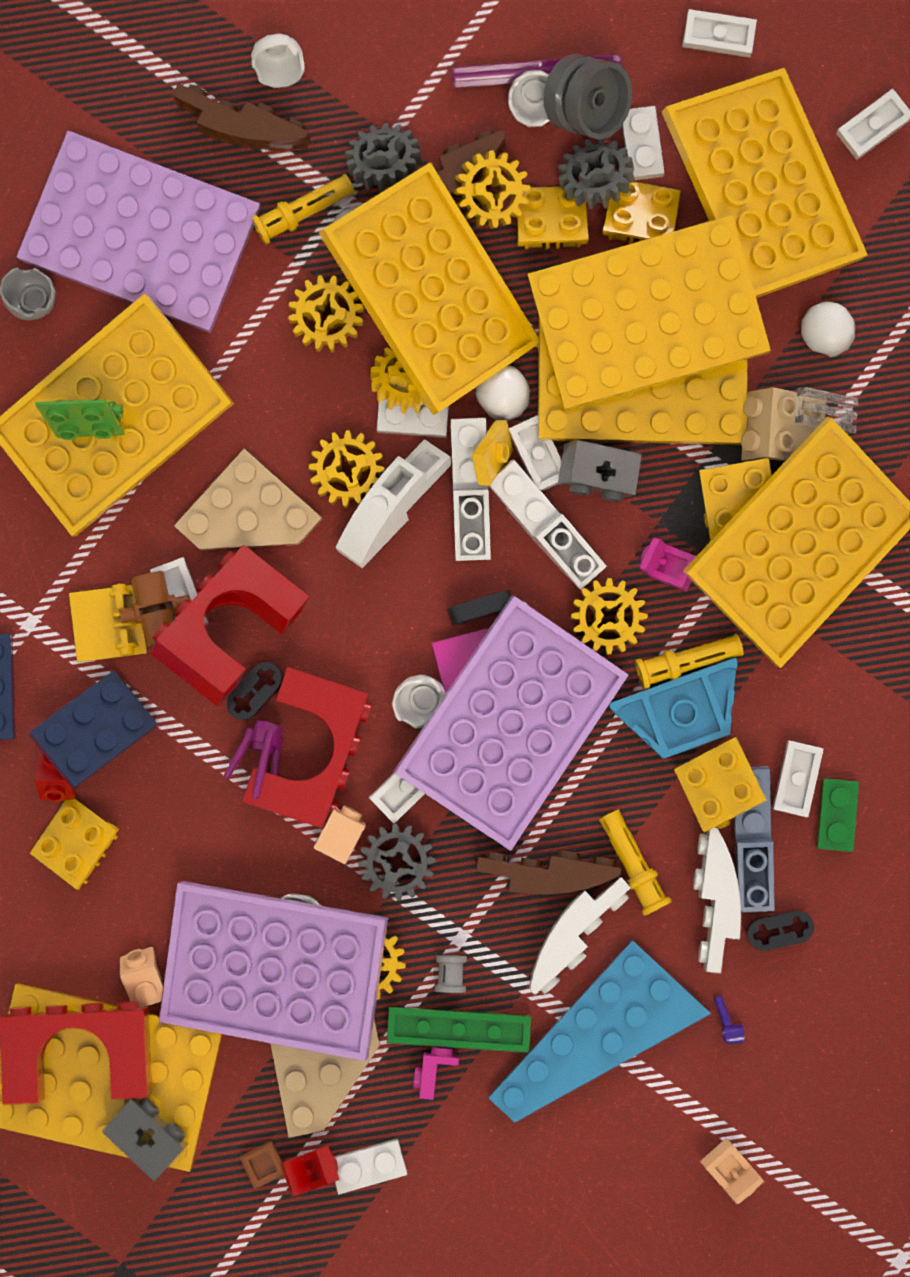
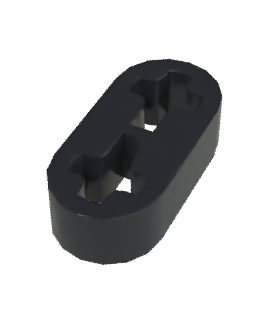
[446,590,512,626]
[227,662,283,720]
[746,910,814,951]

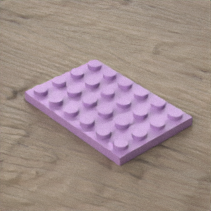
[17,131,261,334]
[393,596,628,851]
[159,881,388,1061]

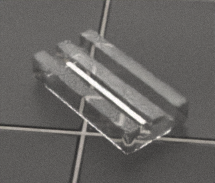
[795,387,858,434]

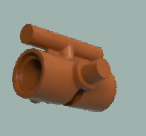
[119,571,190,647]

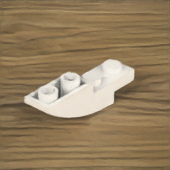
[451,417,491,561]
[336,439,452,568]
[488,460,607,589]
[693,828,741,973]
[529,876,630,995]

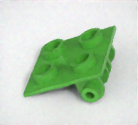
[35,399,125,440]

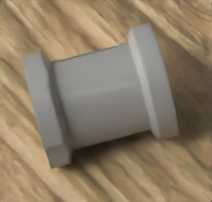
[434,955,467,993]

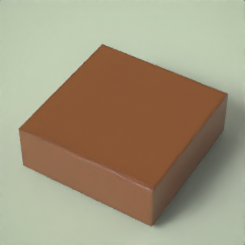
[239,1140,284,1190]

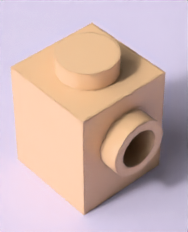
[314,805,365,864]

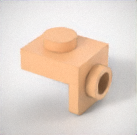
[120,947,164,1007]
[700,1138,763,1204]

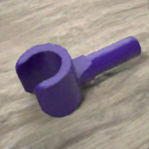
[713,996,745,1044]

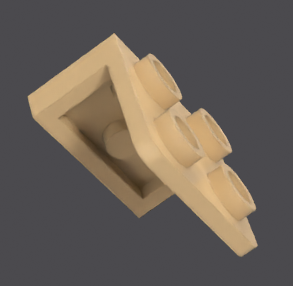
[741,387,826,462]

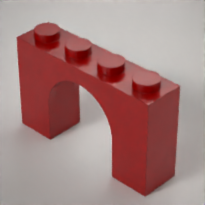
[151,545,310,707]
[242,667,372,829]
[0,1001,152,1105]

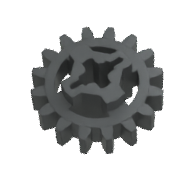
[345,123,422,192]
[559,139,635,209]
[359,824,436,901]

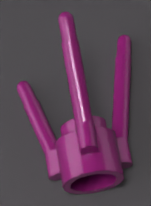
[224,720,283,799]

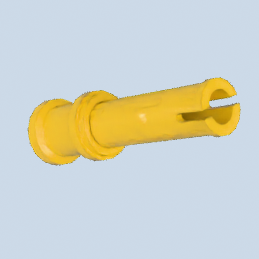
[251,174,355,245]
[635,634,744,690]
[599,809,672,916]

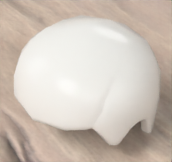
[251,34,304,88]
[508,70,549,127]
[801,301,855,357]
[475,365,530,421]
[392,675,446,728]

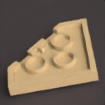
[174,449,322,551]
[270,1016,380,1138]

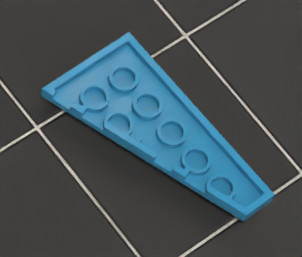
[488,940,711,1123]

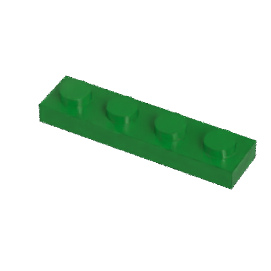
[387,1006,531,1053]

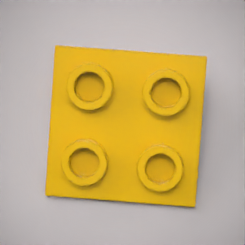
[602,182,681,244]
[517,187,588,250]
[699,458,771,540]
[69,584,147,662]
[674,737,767,833]
[30,799,119,890]

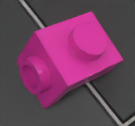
[640,537,696,592]
[413,1046,459,1100]

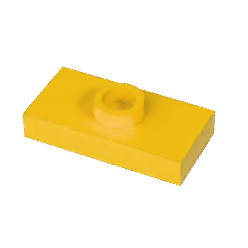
[472,420,513,485]

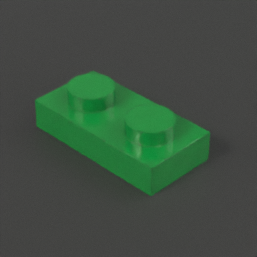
[816,778,859,852]

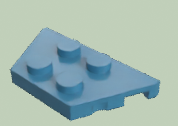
[608,657,738,759]

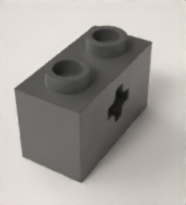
[558,440,642,502]
[102,1098,188,1181]

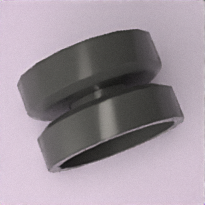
[544,53,632,140]

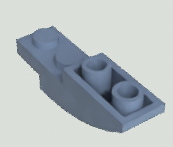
[732,766,775,912]

